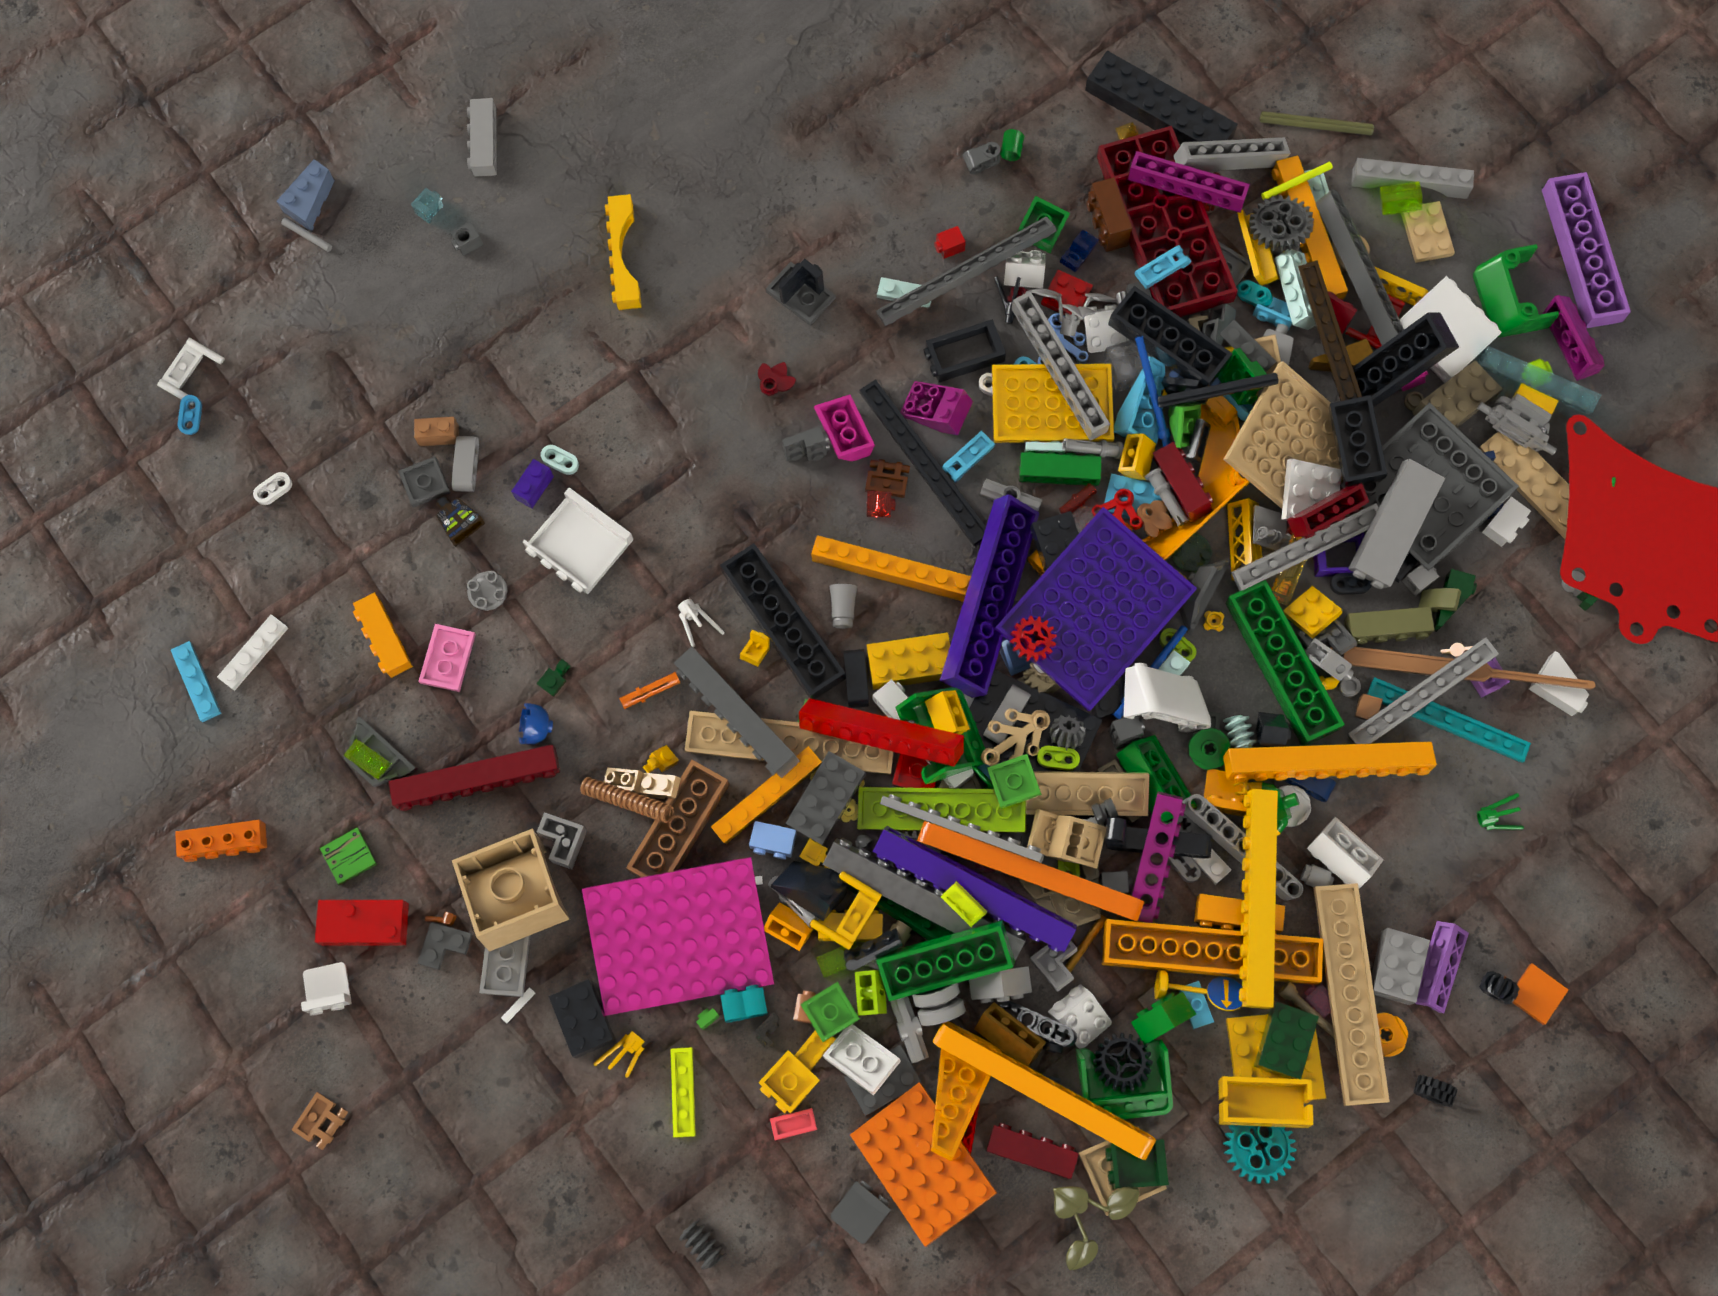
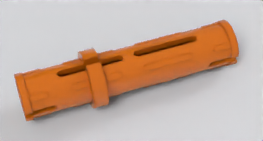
[619,672,680,710]

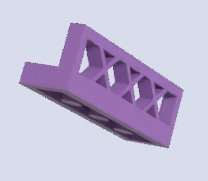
[1416,921,1469,1014]

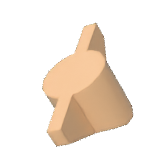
[1441,643,1473,658]

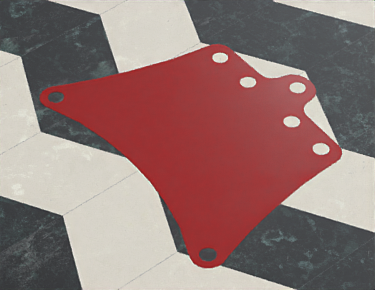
[1560,414,1718,644]

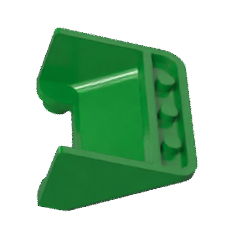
[895,687,988,784]
[1076,1039,1173,1119]

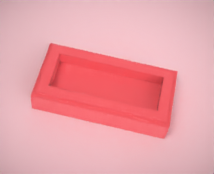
[770,1108,817,1141]

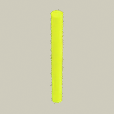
[1261,162,1333,200]

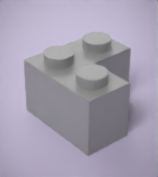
[537,812,587,870]
[969,966,1032,1003]

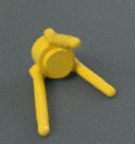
[593,1031,645,1078]

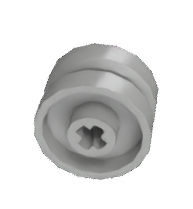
[912,983,966,1026]

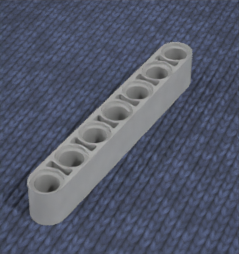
[1182,794,1303,901]

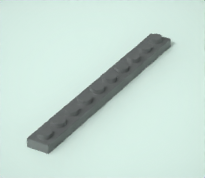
[876,216,1056,326]

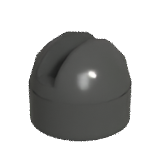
[855,835,874,850]

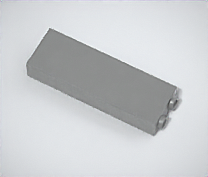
[1348,459,1445,589]

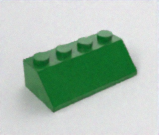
[1116,735,1197,822]

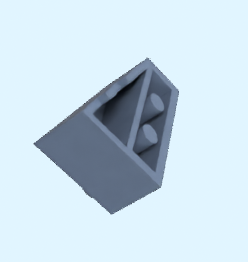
[277,160,335,232]

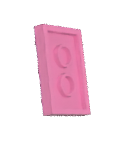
[418,624,476,692]

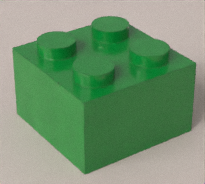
[1017,196,1070,254]

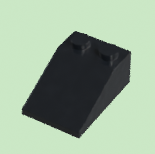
[771,861,849,921]

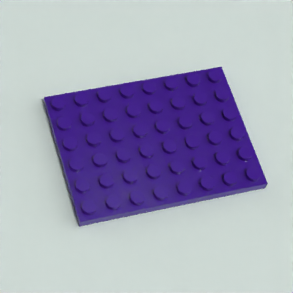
[995,507,1197,712]

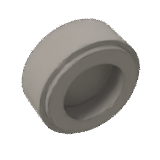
[1339,676,1361,698]

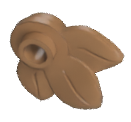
[1136,500,1173,538]

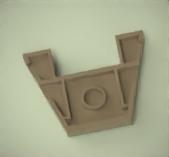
[1019,864,1101,927]

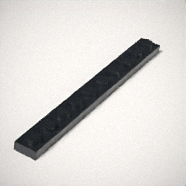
[859,379,986,546]

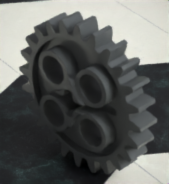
[1249,195,1314,251]

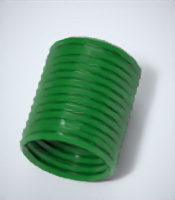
[1000,129,1025,161]

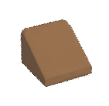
[1355,694,1383,720]

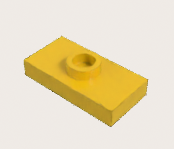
[794,1030,836,1071]

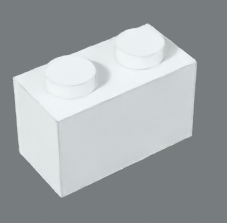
[1482,497,1531,547]

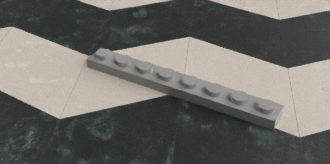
[1231,503,1379,591]
[1348,638,1499,744]
[880,794,1045,863]

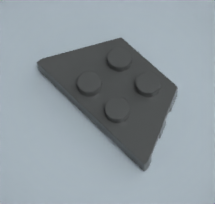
[344,716,417,787]

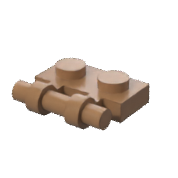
[292,1092,348,1150]

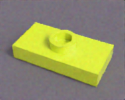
[941,881,987,927]

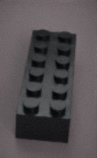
[1108,286,1233,387]
[1353,312,1459,408]

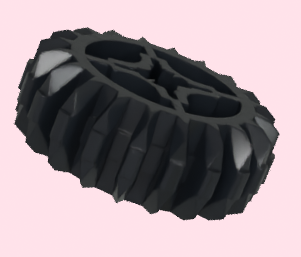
[1093,1032,1153,1093]

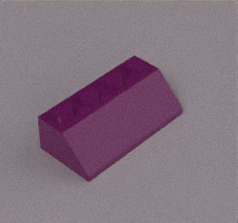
[1542,295,1605,381]

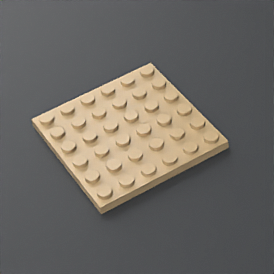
[1223,361,1343,509]

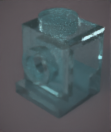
[411,188,444,224]

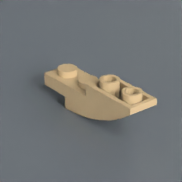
[604,767,681,799]

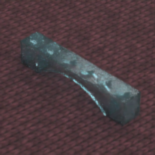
[1478,346,1602,414]

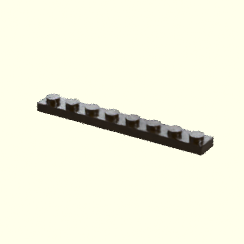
[1297,260,1362,401]

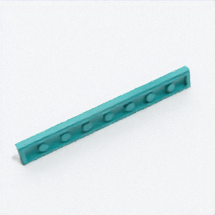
[1367,677,1531,763]

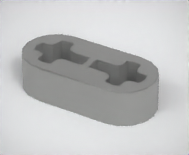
[1168,855,1201,883]

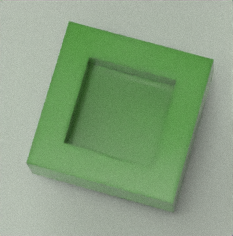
[696,1008,720,1030]

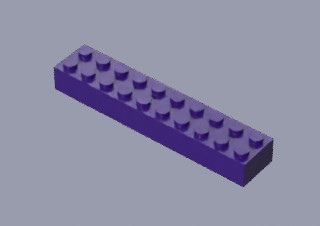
[940,494,1039,698]

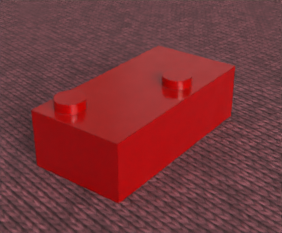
[315,900,409,946]

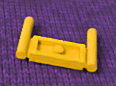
[810,871,882,950]

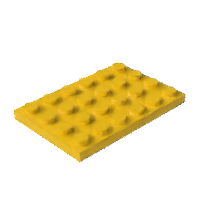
[992,364,1114,443]

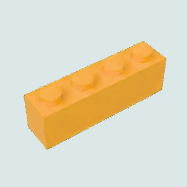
[353,592,413,678]
[1194,894,1285,934]

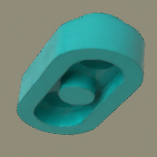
[1236,280,1273,307]

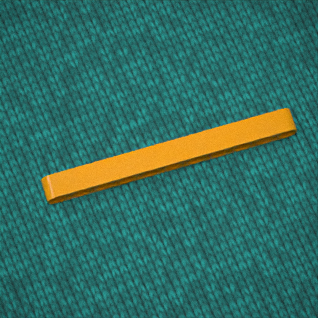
[933,1022,1156,1160]

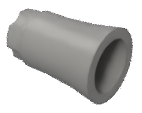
[829,584,858,629]

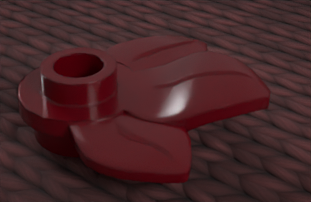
[758,362,796,396]

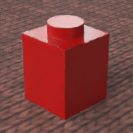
[934,226,966,259]

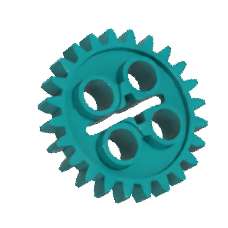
[1223,1125,1296,1184]

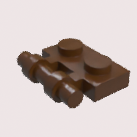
[865,459,910,498]

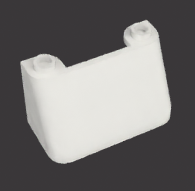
[1124,663,1211,733]

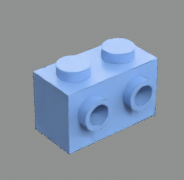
[749,821,797,860]

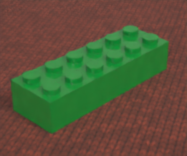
[876,920,1015,1001]

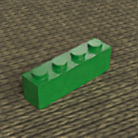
[1019,451,1101,486]

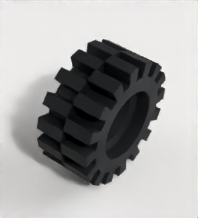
[1413,1075,1458,1107]

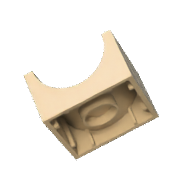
[452,828,569,952]

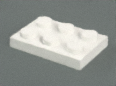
[823,1024,901,1095]

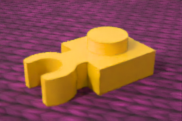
[799,838,830,869]

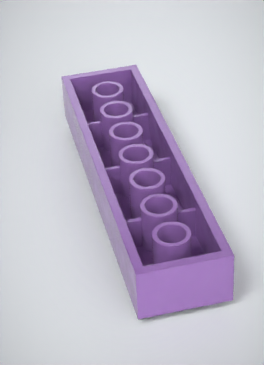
[1542,172,1631,328]

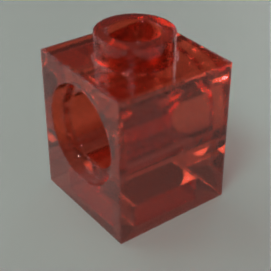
[867,491,895,517]

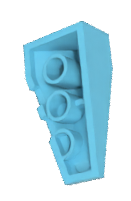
[1114,356,1165,444]

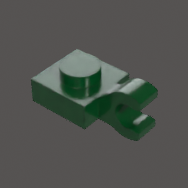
[537,659,571,697]

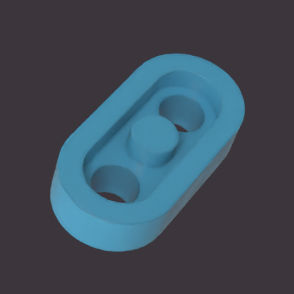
[178,395,202,435]

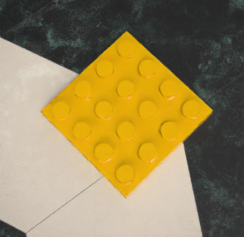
[1226,1014,1326,1100]

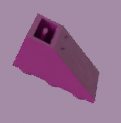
[900,381,973,435]

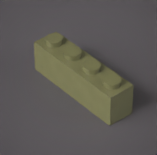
[1344,607,1434,645]

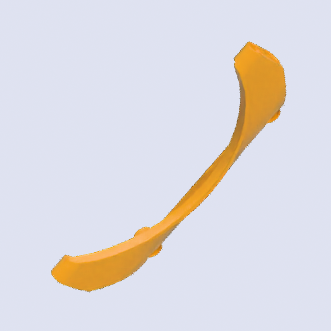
[1027,396,1250,576]

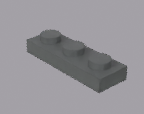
[1220,319,1277,372]

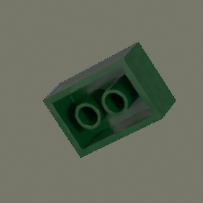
[1253,1002,1319,1079]

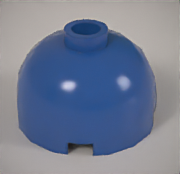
[519,703,553,744]

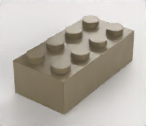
[1412,361,1503,428]

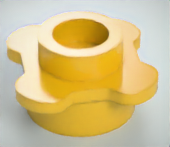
[1203,611,1225,632]

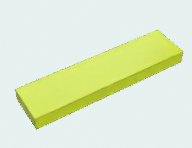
[671,1047,696,1138]

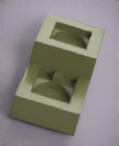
[1418,588,1461,612]

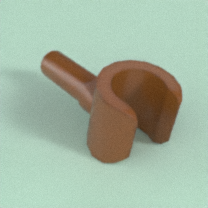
[425,911,457,926]

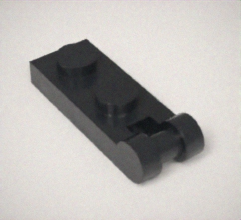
[843,928,903,971]

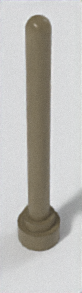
[1278,981,1334,1038]

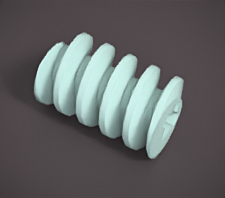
[1223,715,1257,748]

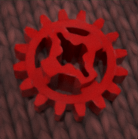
[1010,616,1057,662]

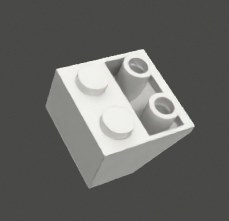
[1004,250,1045,288]

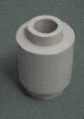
[1300,864,1334,887]

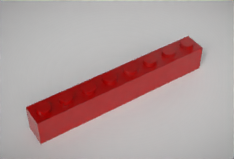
[799,698,964,767]

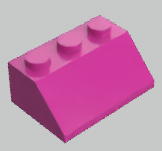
[814,395,875,462]

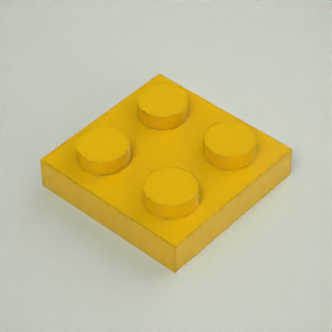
[1283,586,1342,639]

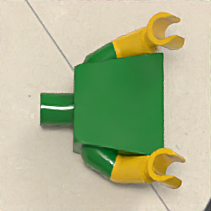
[1233,781,1300,836]

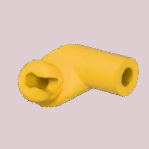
[1319,676,1340,690]

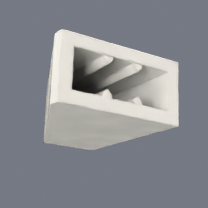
[1529,651,1589,716]

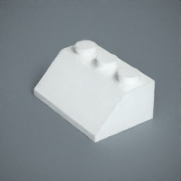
[1307,817,1384,888]

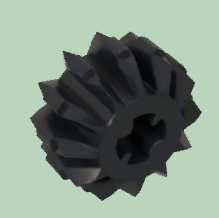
[1479,971,1520,1004]

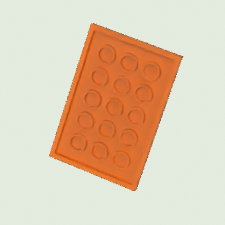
[850,1082,997,1247]

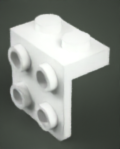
[1081,304,1126,353]
[301,962,352,1015]
[1048,984,1112,1049]

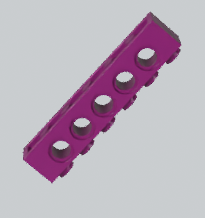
[1128,151,1250,213]
[1132,791,1186,923]

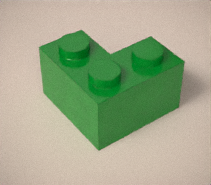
[1131,992,1197,1044]

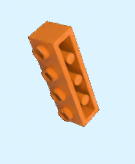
[175,820,267,862]

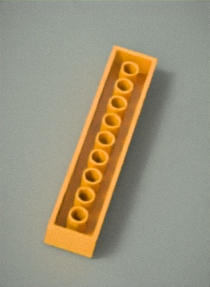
[1102,919,1323,985]

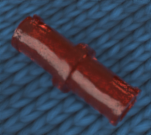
[1059,483,1097,514]

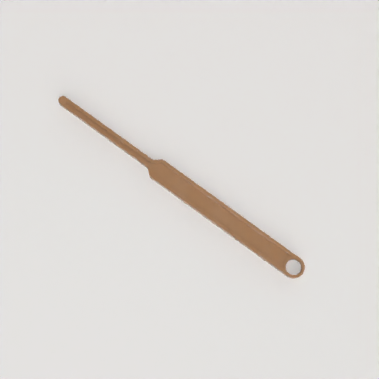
[1330,647,1596,690]

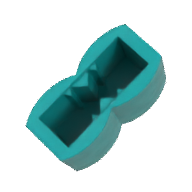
[720,985,768,1023]

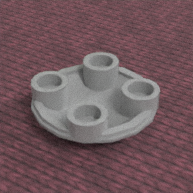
[467,571,507,611]

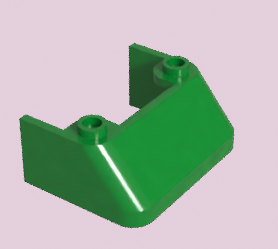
[1473,244,1559,337]

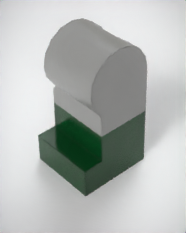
[1561,571,1598,611]

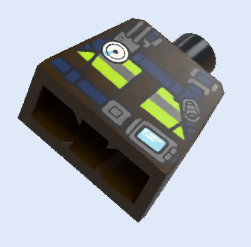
[436,496,485,547]

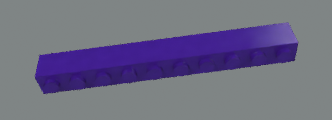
[872,826,1077,952]

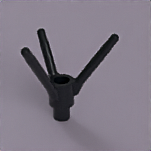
[995,276,1035,324]

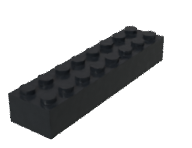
[1085,51,1238,145]
[720,543,846,699]

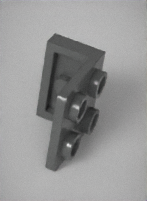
[831,1180,891,1244]

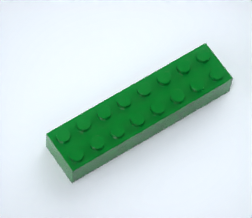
[1225,580,1345,746]

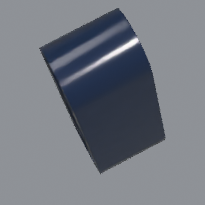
[1283,777,1336,802]

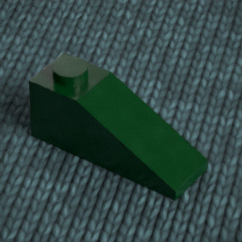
[1434,569,1477,632]

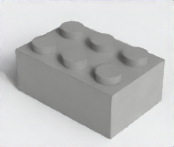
[1371,928,1430,1005]

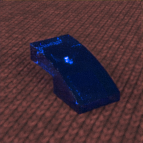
[1060,230,1099,272]

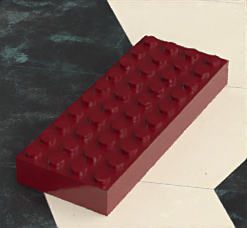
[1097,126,1238,317]

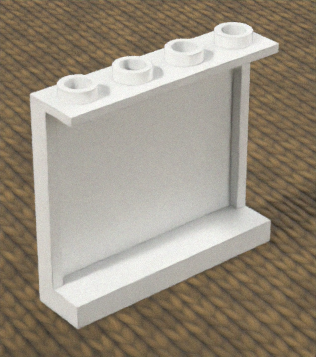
[1399,276,1502,383]
[523,488,634,594]

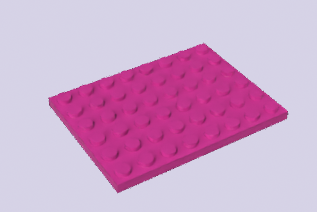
[582,857,774,1016]

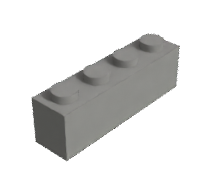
[467,98,497,177]

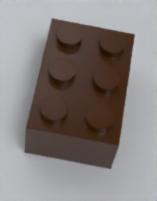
[1086,177,1132,252]

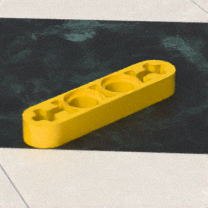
[1374,266,1428,305]

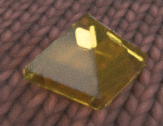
[1115,122,1139,140]

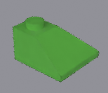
[1168,403,1201,448]

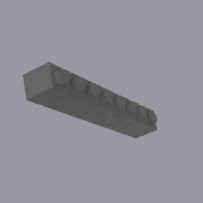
[674,647,800,778]

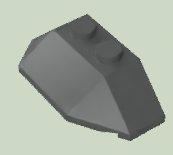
[1179,559,1230,635]

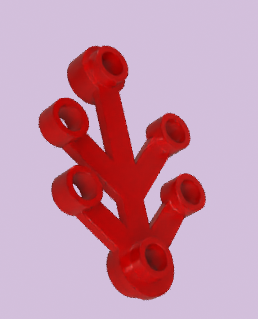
[1085,489,1143,530]

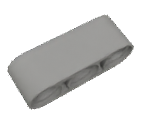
[452,436,479,492]
[983,684,1031,744]

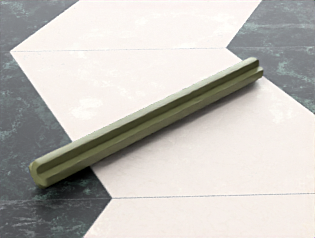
[1260,111,1374,135]

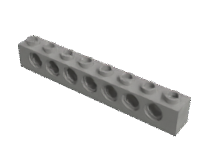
[1012,291,1110,441]

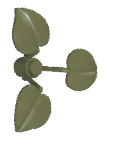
[1053,1186,1139,1271]

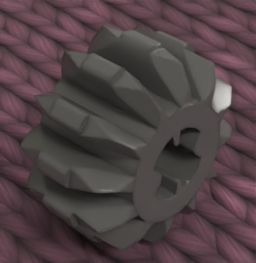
[1049,715,1086,750]

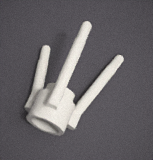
[678,599,725,647]

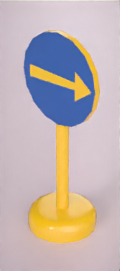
[1154,969,1242,1011]

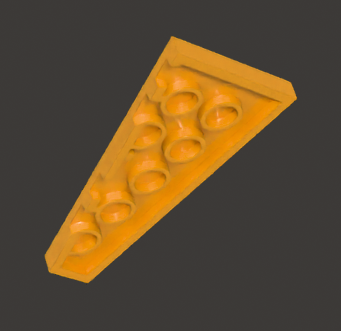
[931,1021,1002,1161]

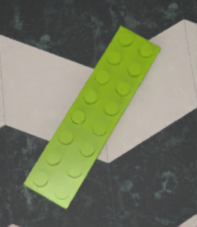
[857,787,1026,833]

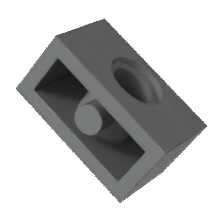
[1108,716,1145,750]

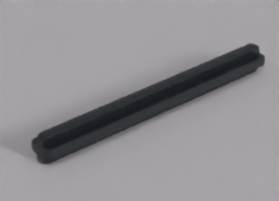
[1158,373,1279,408]

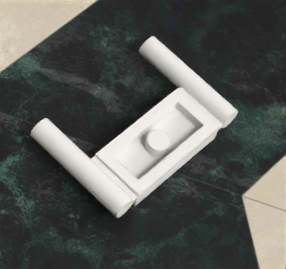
[157,338,225,406]

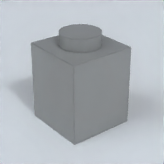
[1402,564,1439,597]

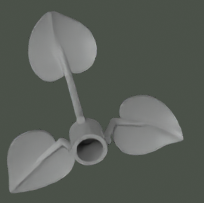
[1026,288,1118,336]

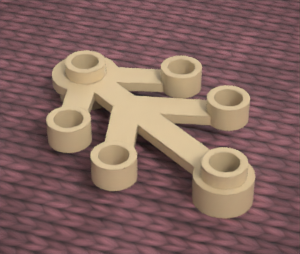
[981,708,1050,766]

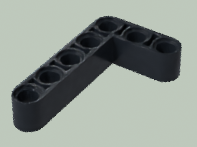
[1105,818,1212,859]

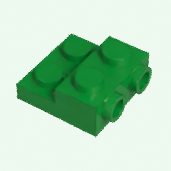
[1217,348,1267,406]

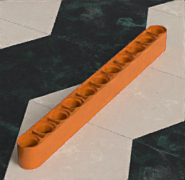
[917,821,1145,922]

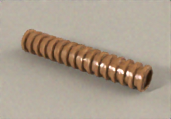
[580,777,674,823]

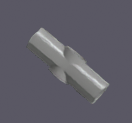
[890,996,929,1063]

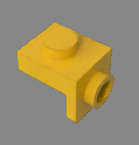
[740,630,770,667]

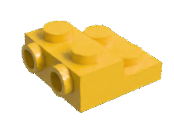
[758,1050,820,1113]

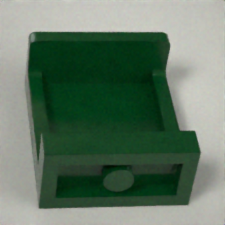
[1105,1139,1169,1189]

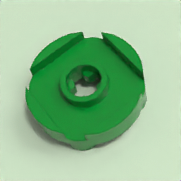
[1188,727,1231,770]

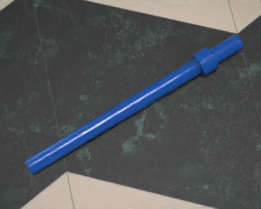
[1135,336,1171,447]
[1114,625,1188,719]

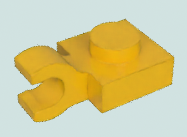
[643,745,679,773]

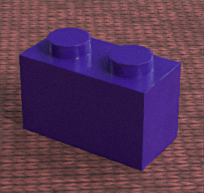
[511,459,554,509]

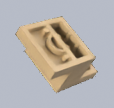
[1027,809,1106,869]

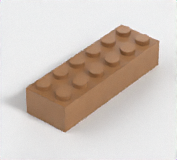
[626,760,730,878]

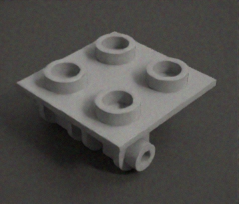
[1253,505,1294,550]

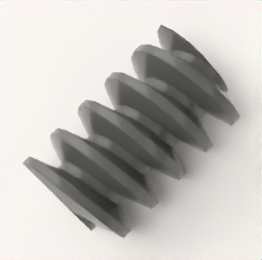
[679,1218,727,1270]

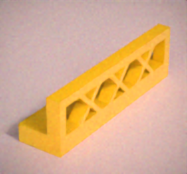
[1237,209,1279,286]
[1227,498,1262,581]

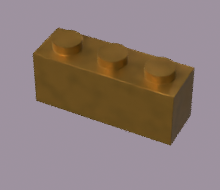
[974,1002,1046,1067]

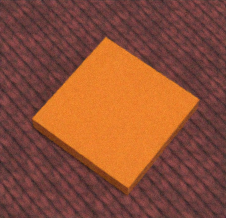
[1513,963,1569,1025]

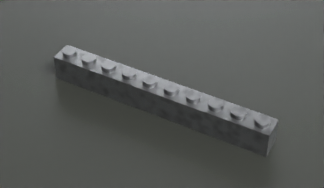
[823,838,1027,960]

